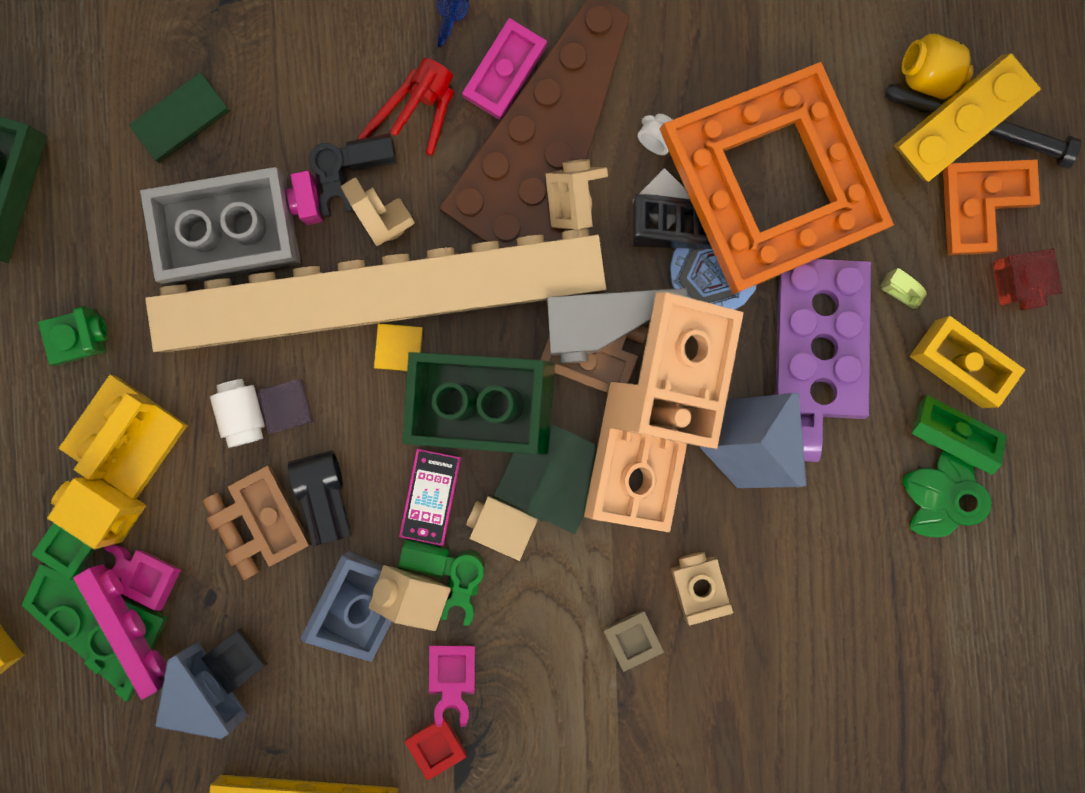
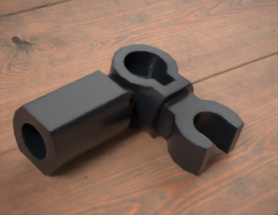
[309,133,397,217]

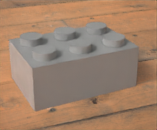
[140,167,301,286]

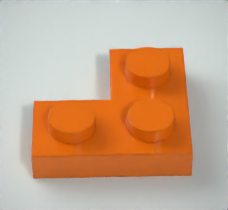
[943,160,1040,255]

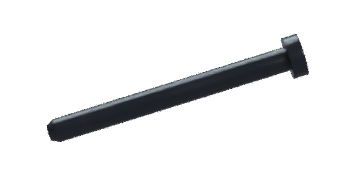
[885,83,1082,169]

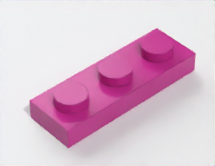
[73,564,167,700]

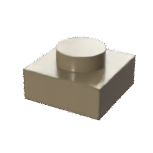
[603,610,664,672]

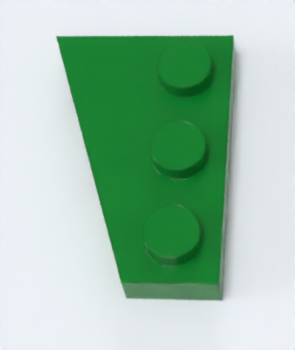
[21,563,168,702]

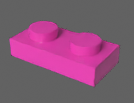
[462,18,547,121]

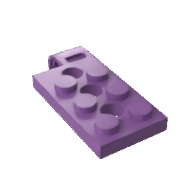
[773,259,871,462]

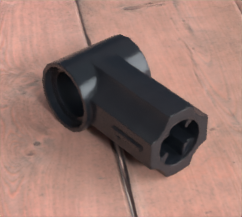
[288,450,352,546]

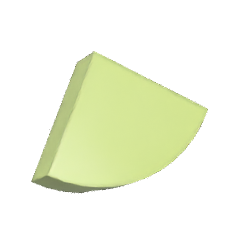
[880,268,927,309]

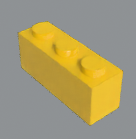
[893,53,1041,182]

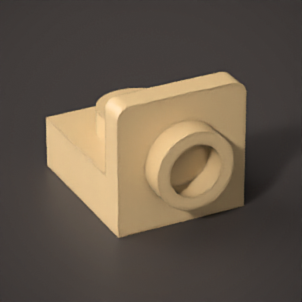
[545,159,608,230]
[340,177,415,246]

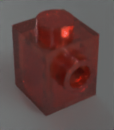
[992,248,1063,311]

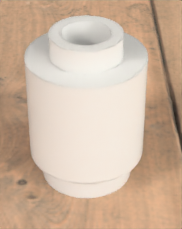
[210,379,265,448]

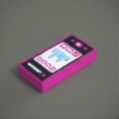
[399,449,462,546]

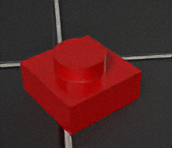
[404,715,467,781]

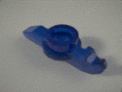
[437,0,469,47]

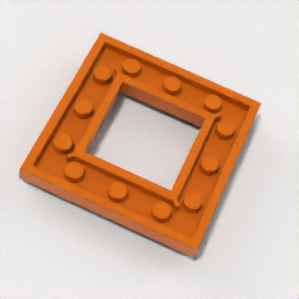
[659,62,894,295]

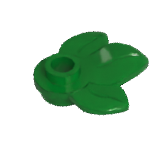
[902,450,992,538]

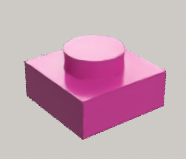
[286,171,324,225]

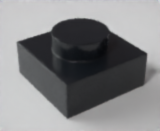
[201,629,268,694]

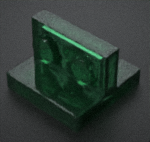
[494,424,598,534]

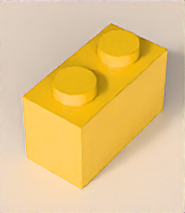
[909,316,1025,409]
[47,478,146,549]

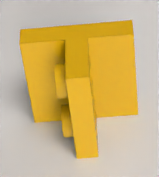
[59,374,188,499]

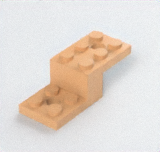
[584,292,744,532]

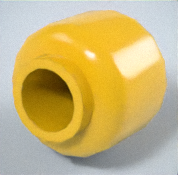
[901,34,973,100]

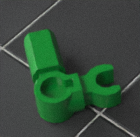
[398,539,485,626]

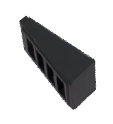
[633,194,712,249]

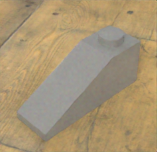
[547,288,687,363]

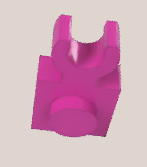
[104,545,181,611]
[429,646,475,727]

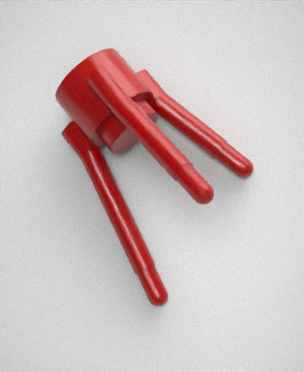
[357,58,455,156]

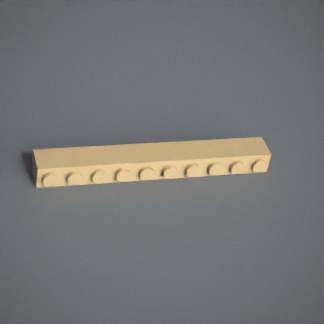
[145,229,606,352]

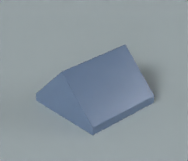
[699,393,806,488]
[300,550,392,662]
[155,642,249,739]

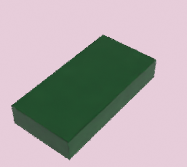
[129,72,230,163]

